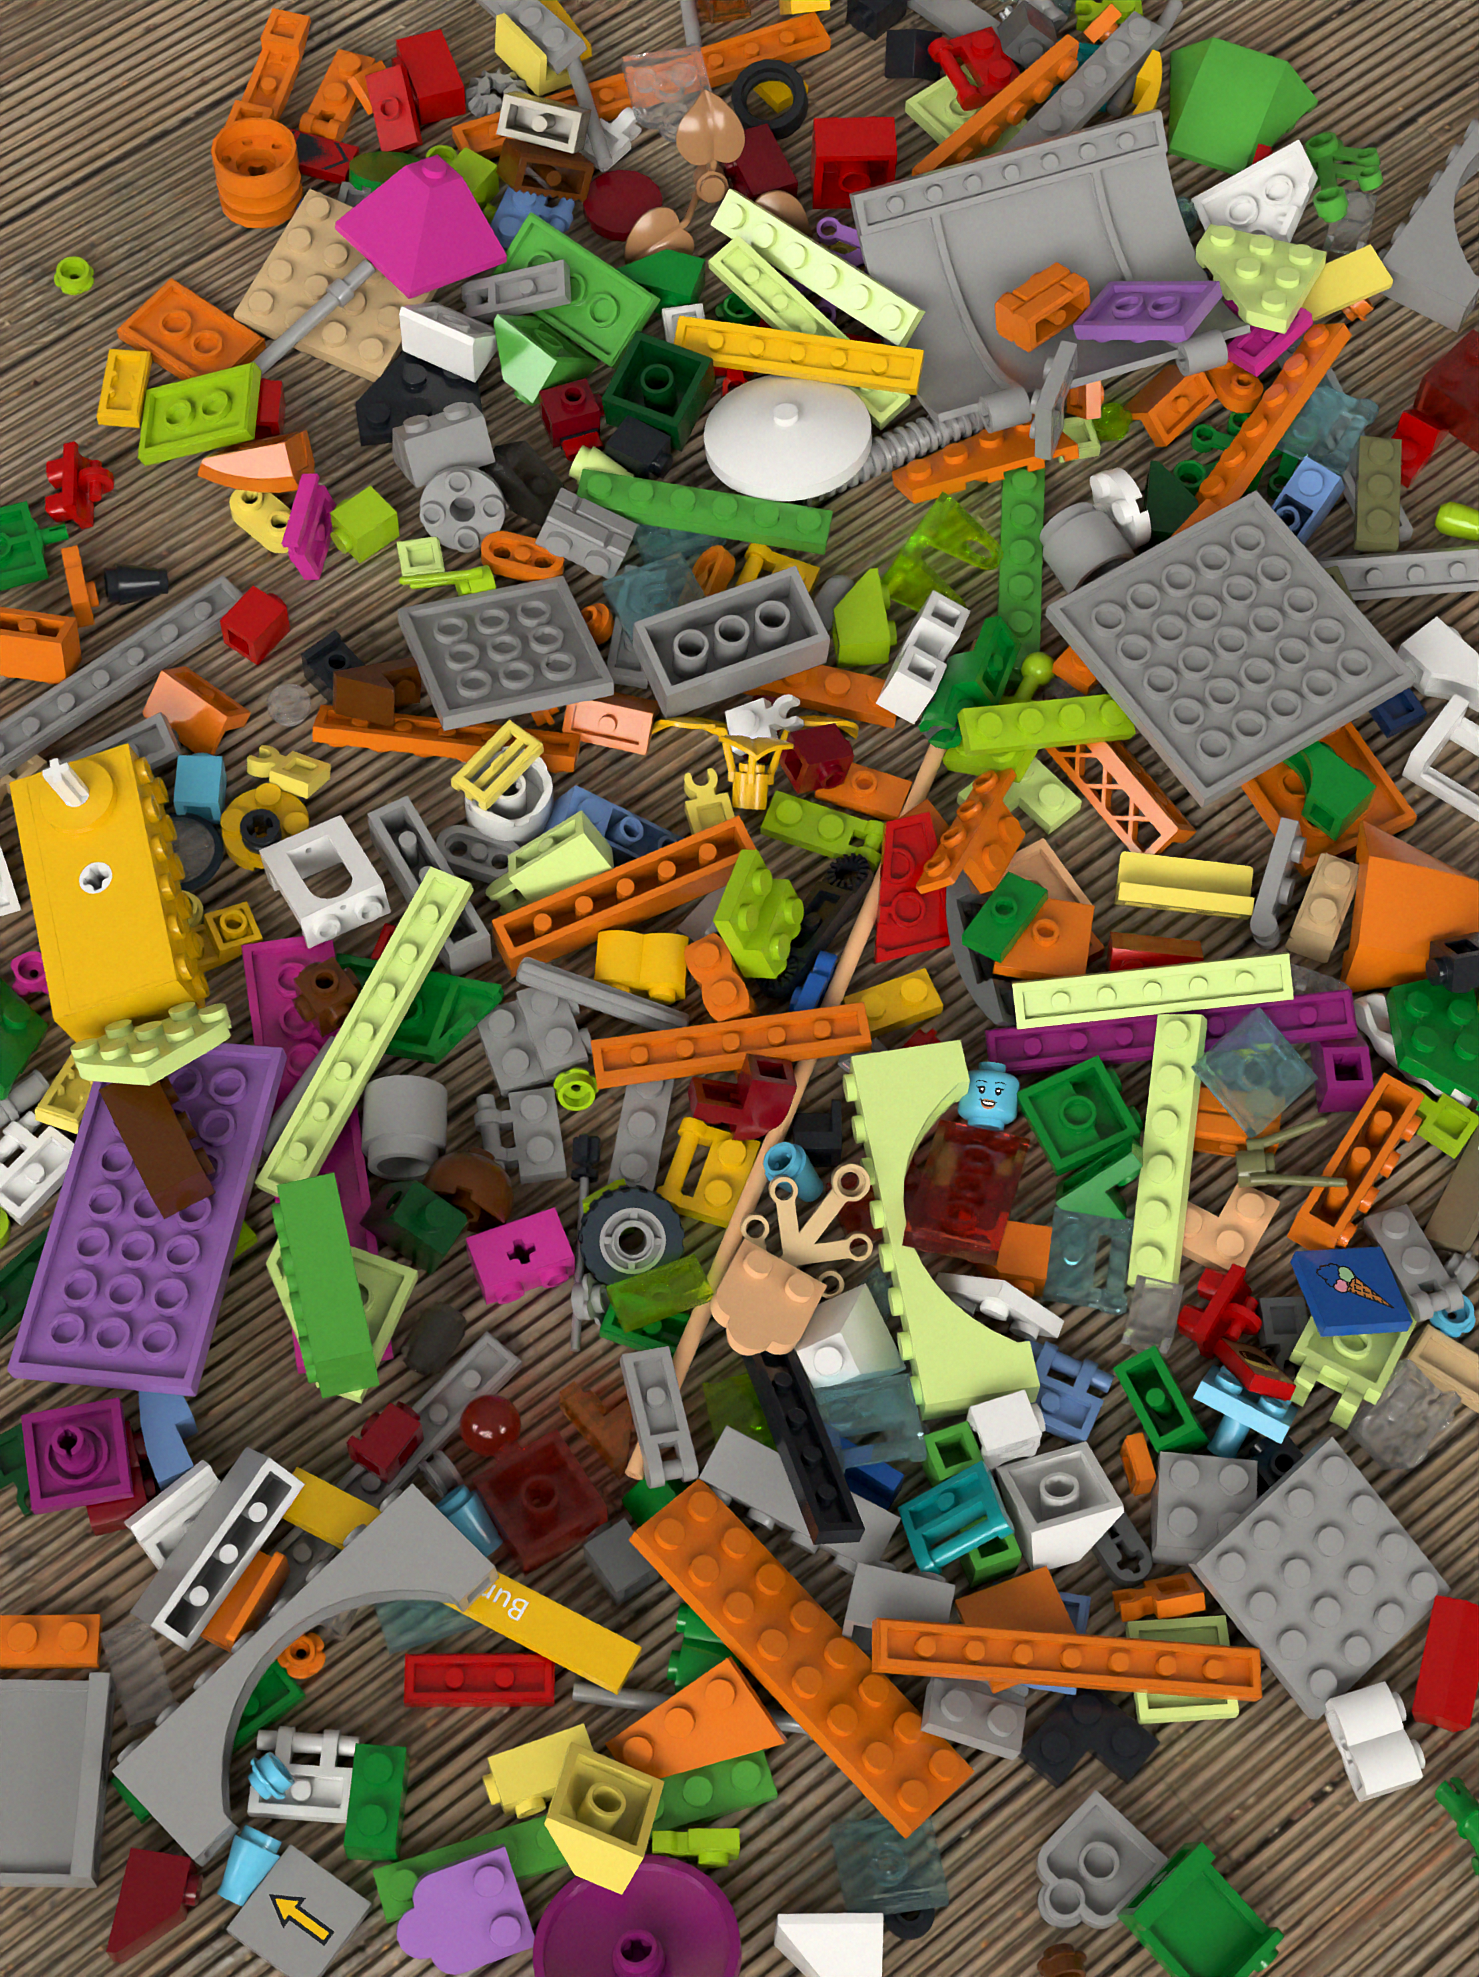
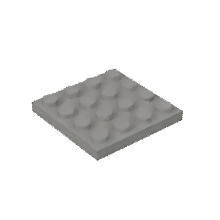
[397,575,614,731]
[1188,1437,1451,1720]

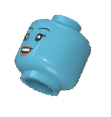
[957,1062,1020,1132]

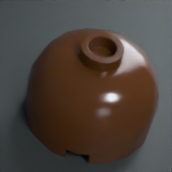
[421,1147,514,1233]

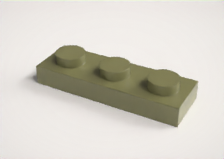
[1353,436,1402,553]

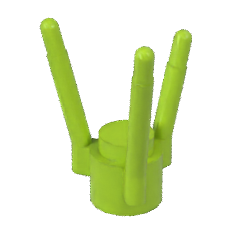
[399,565,496,596]

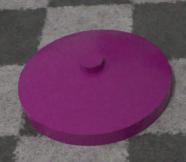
[533,1854,742,1977]

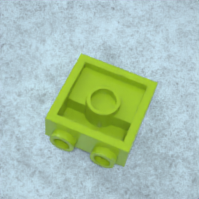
[713,849,804,979]

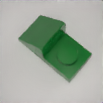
[1055,1135,1143,1220]

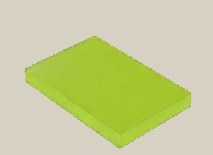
[138,362,262,466]

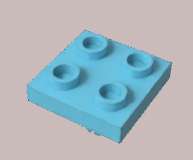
[1193,1364,1299,1459]

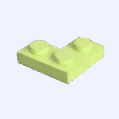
[957,757,1082,835]

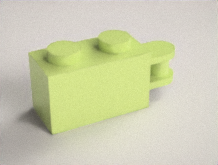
[485,810,614,915]

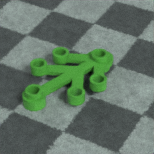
[1305,132,1384,223]

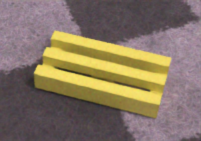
[451,720,544,811]

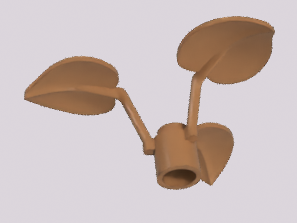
[624,89,813,265]

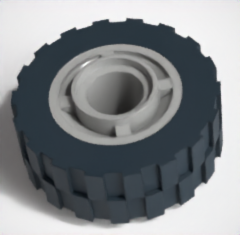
[578,1185,685,1293]

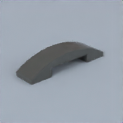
[946,869,1017,1027]

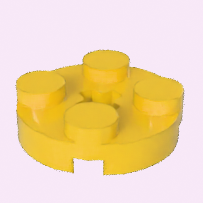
[220,783,310,871]

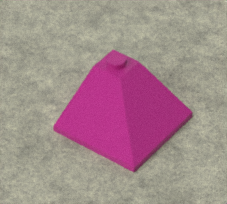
[335,154,507,299]

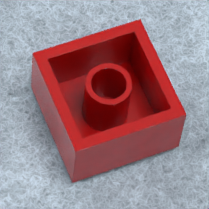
[810,116,897,209]

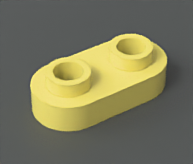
[229,489,291,553]

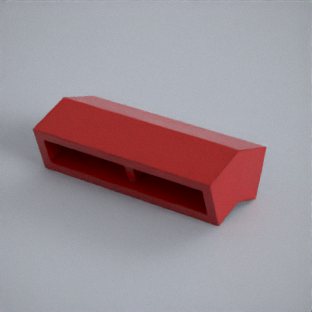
[1412,1595,1479,1733]

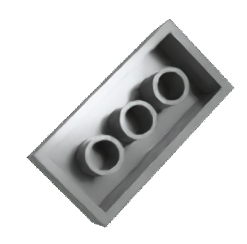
[633,566,830,719]

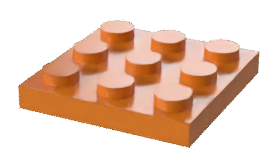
[1241,722,1417,877]

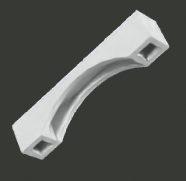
[1398,616,1479,712]

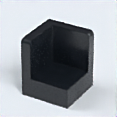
[884,29,942,81]
[793,1099,842,1167]

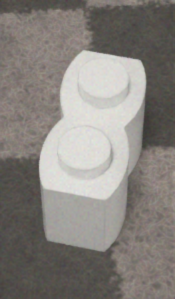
[1324,1681,1425,1802]

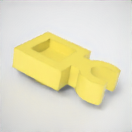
[247,745,331,799]
[684,768,735,835]

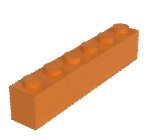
[491,815,757,978]

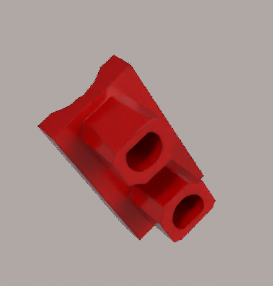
[45,441,114,529]
[1176,1263,1262,1360]

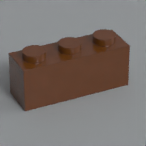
[99,1076,216,1219]

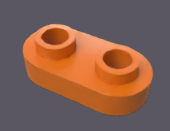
[1204,360,1263,413]
[481,531,564,582]
[678,545,736,607]

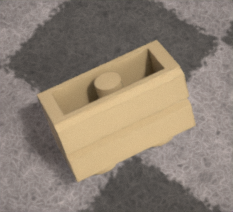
[1285,853,1359,963]

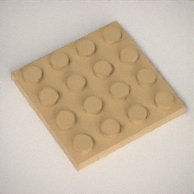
[233,189,438,382]

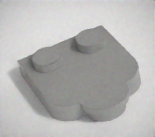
[1036,1790,1169,1929]

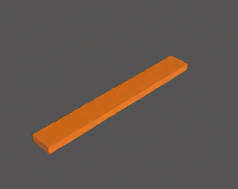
[872,1617,1262,1702]

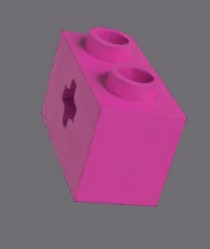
[466,1207,575,1305]

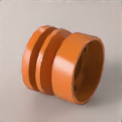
[211,117,304,229]

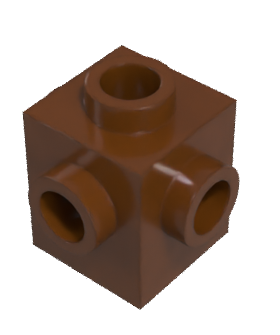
[292,956,362,1038]

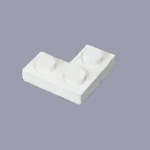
[935,1272,1064,1341]

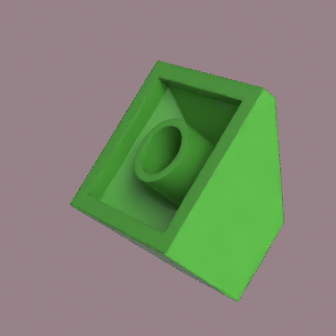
[493,314,598,406]

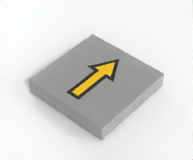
[226,1844,373,1977]

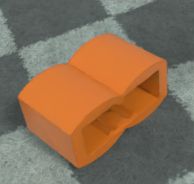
[684,933,760,1023]

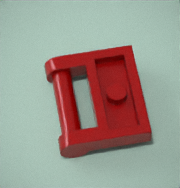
[928,26,1021,111]

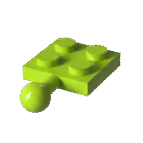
[942,652,1055,783]

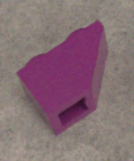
[1309,1030,1374,1112]

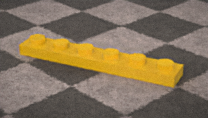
[673,316,925,395]

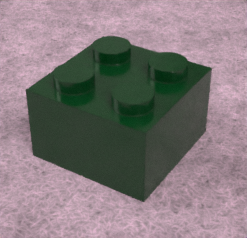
[601,331,716,452]

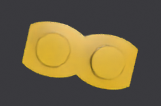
[594,930,689,1006]

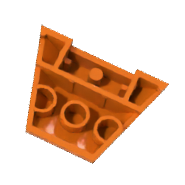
[1339,820,1479,994]

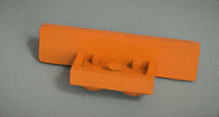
[915,768,1026,894]

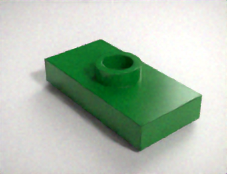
[961,871,1048,963]

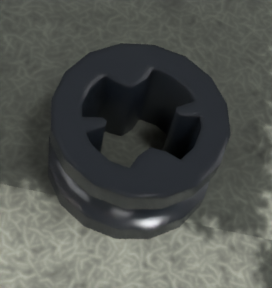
[240,809,282,855]

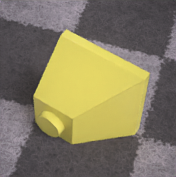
[544,1742,665,1895]

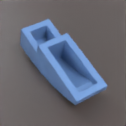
[138,1391,198,1492]

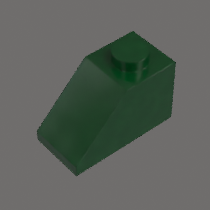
[1139,460,1198,554]

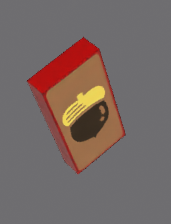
[1213,1336,1296,1401]

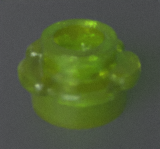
[1092,403,1133,442]

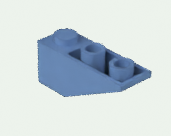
[1271,456,1345,545]
[543,785,684,867]

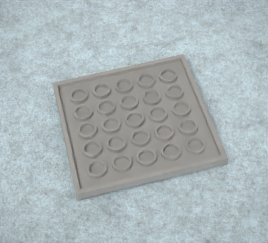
[1045,490,1416,808]

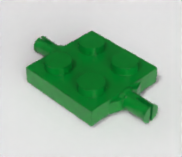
[0,501,69,591]

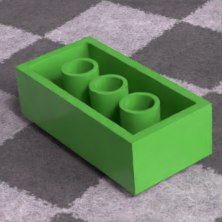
[271,1173,380,1398]

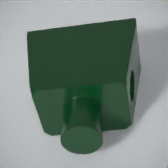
[359,1180,468,1275]

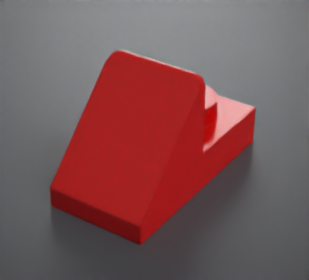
[1391,408,1450,488]

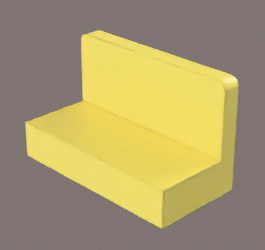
[495,13,571,97]

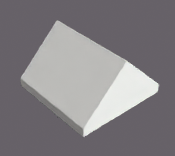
[399,302,498,382]

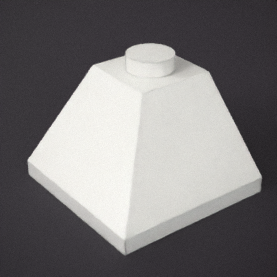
[794,1283,906,1408]
[996,1441,1124,1571]
[774,1913,883,1977]

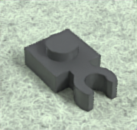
[1255,1296,1308,1376]

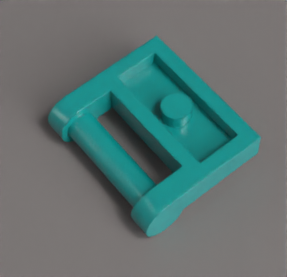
[898,1460,1015,1575]

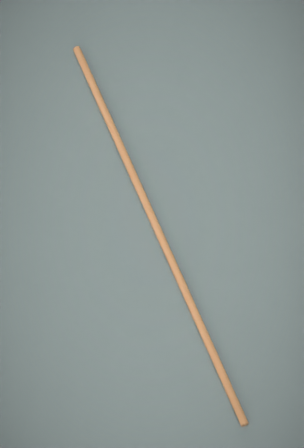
[625,639,977,1480]

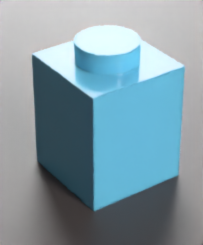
[173,753,227,824]

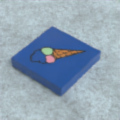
[1290,1247,1413,1337]

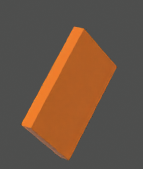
[117,278,266,380]

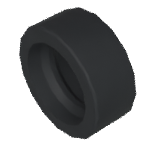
[731,59,808,141]

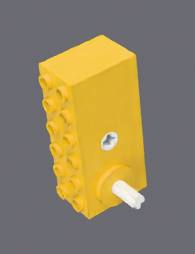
[9,743,210,1043]

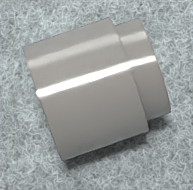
[1039,502,1137,594]
[361,1075,448,1181]

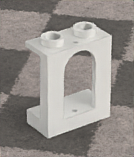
[1402,693,1479,822]
[259,815,391,948]

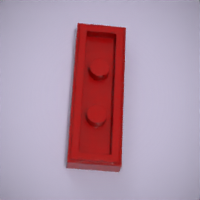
[404,1653,555,1707]

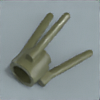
[1235,1117,1348,1188]

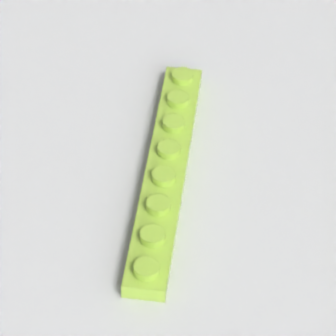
[255,866,474,1198]

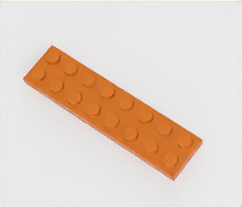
[629,1479,975,1839]

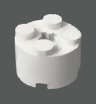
[464,746,554,848]

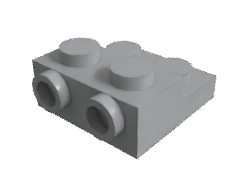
[476,987,592,1099]

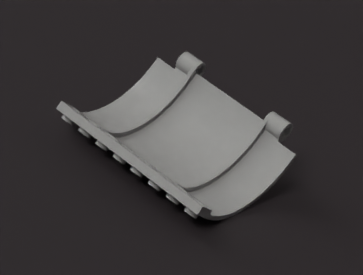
[849,109,1251,433]

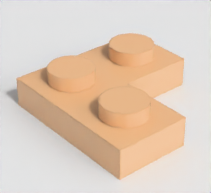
[1182,1183,1280,1273]

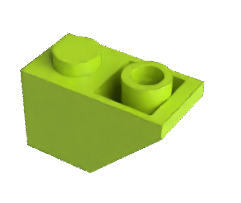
[831,568,897,668]

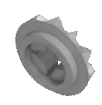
[465,67,528,118]

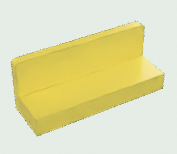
[1301,244,1393,321]
[1114,851,1255,920]

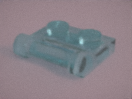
[1275,383,1379,475]
[1042,1207,1134,1315]
[812,1373,927,1474]

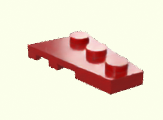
[873,811,951,964]

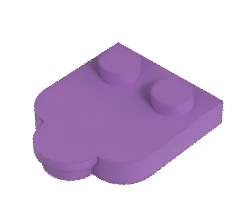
[396,1843,535,1975]

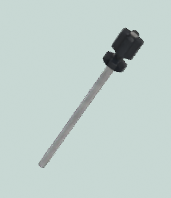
[571,1133,601,1352]

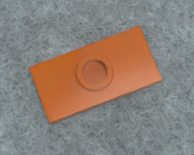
[815,762,912,822]

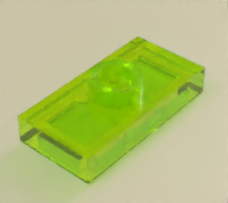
[606,1254,713,1333]

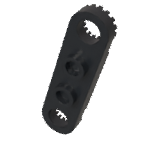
[755,853,874,999]

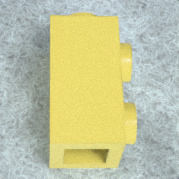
[482,1723,593,1819]

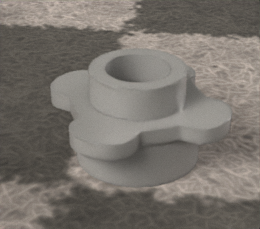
[571,1273,611,1325]

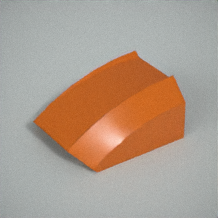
[197,430,315,493]

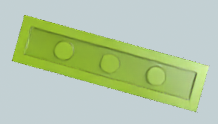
[957,694,1136,756]

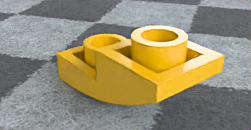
[190,901,263,973]

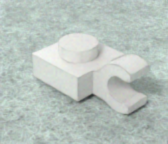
[579,107,642,173]

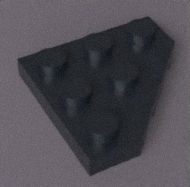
[355,352,483,446]

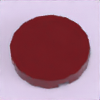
[583,169,663,242]

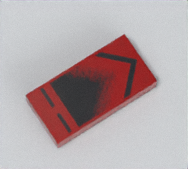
[288,128,360,184]

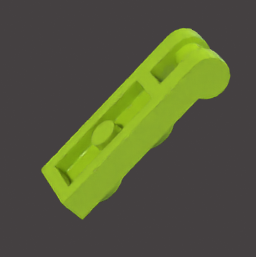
[760,790,884,871]

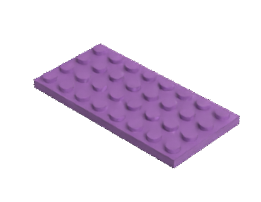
[7,1043,287,1397]

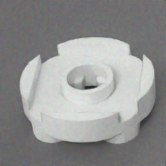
[1090,467,1151,550]

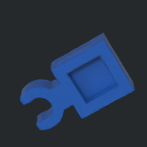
[789,950,838,1012]

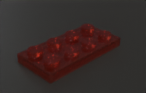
[902,1119,1030,1266]

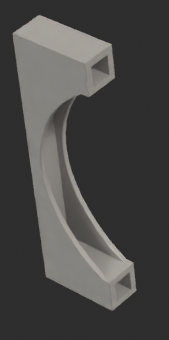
[1378,118,1479,333]
[112,1483,499,1867]

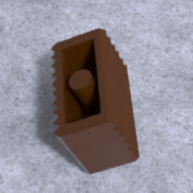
[496,138,594,203]

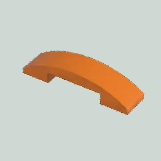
[224,8,311,127]

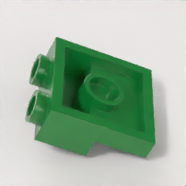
[1017,1055,1144,1177]

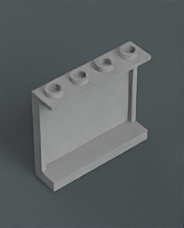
[0,1672,117,1888]

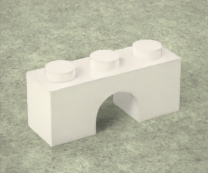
[876,590,970,724]

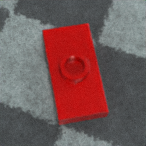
[365,64,423,152]

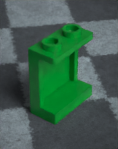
[1116,1842,1285,1977]

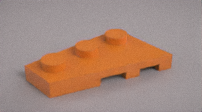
[605,1656,788,1779]

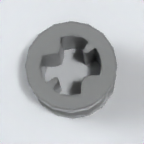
[419,1449,464,1498]

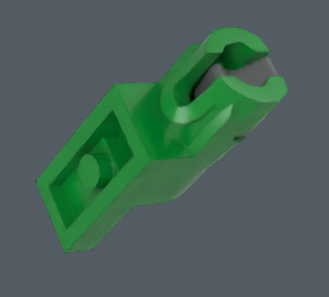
[918,615,1021,749]

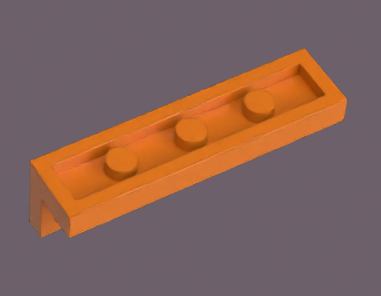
[1045,740,1197,855]

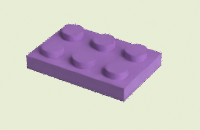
[1073,281,1223,343]

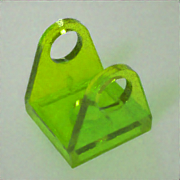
[880,491,1004,612]

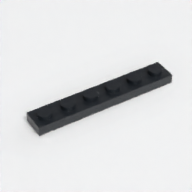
[741,1349,865,1545]

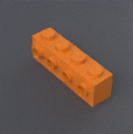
[1287,1072,1425,1251]

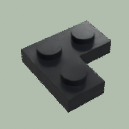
[1018,1688,1160,1789]

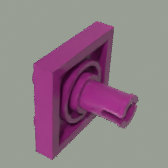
[21,1397,134,1515]

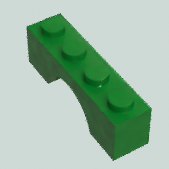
[1282,741,1376,841]

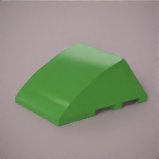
[1168,37,1318,175]

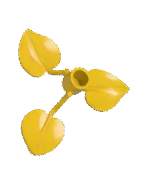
[652,715,858,810]

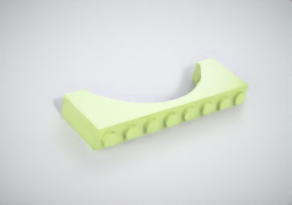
[843,1040,1040,1421]

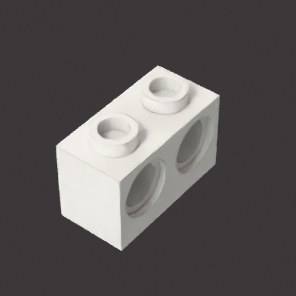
[966,1390,1045,1478]

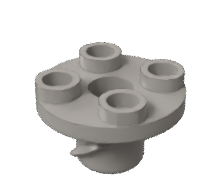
[420,466,506,553]

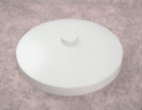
[704,375,872,501]

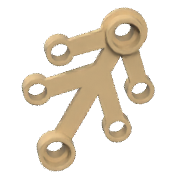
[740,1162,873,1299]

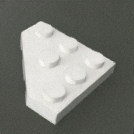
[1191,140,1318,243]

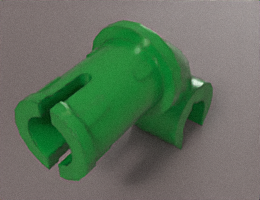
[1435,1777,1479,1876]

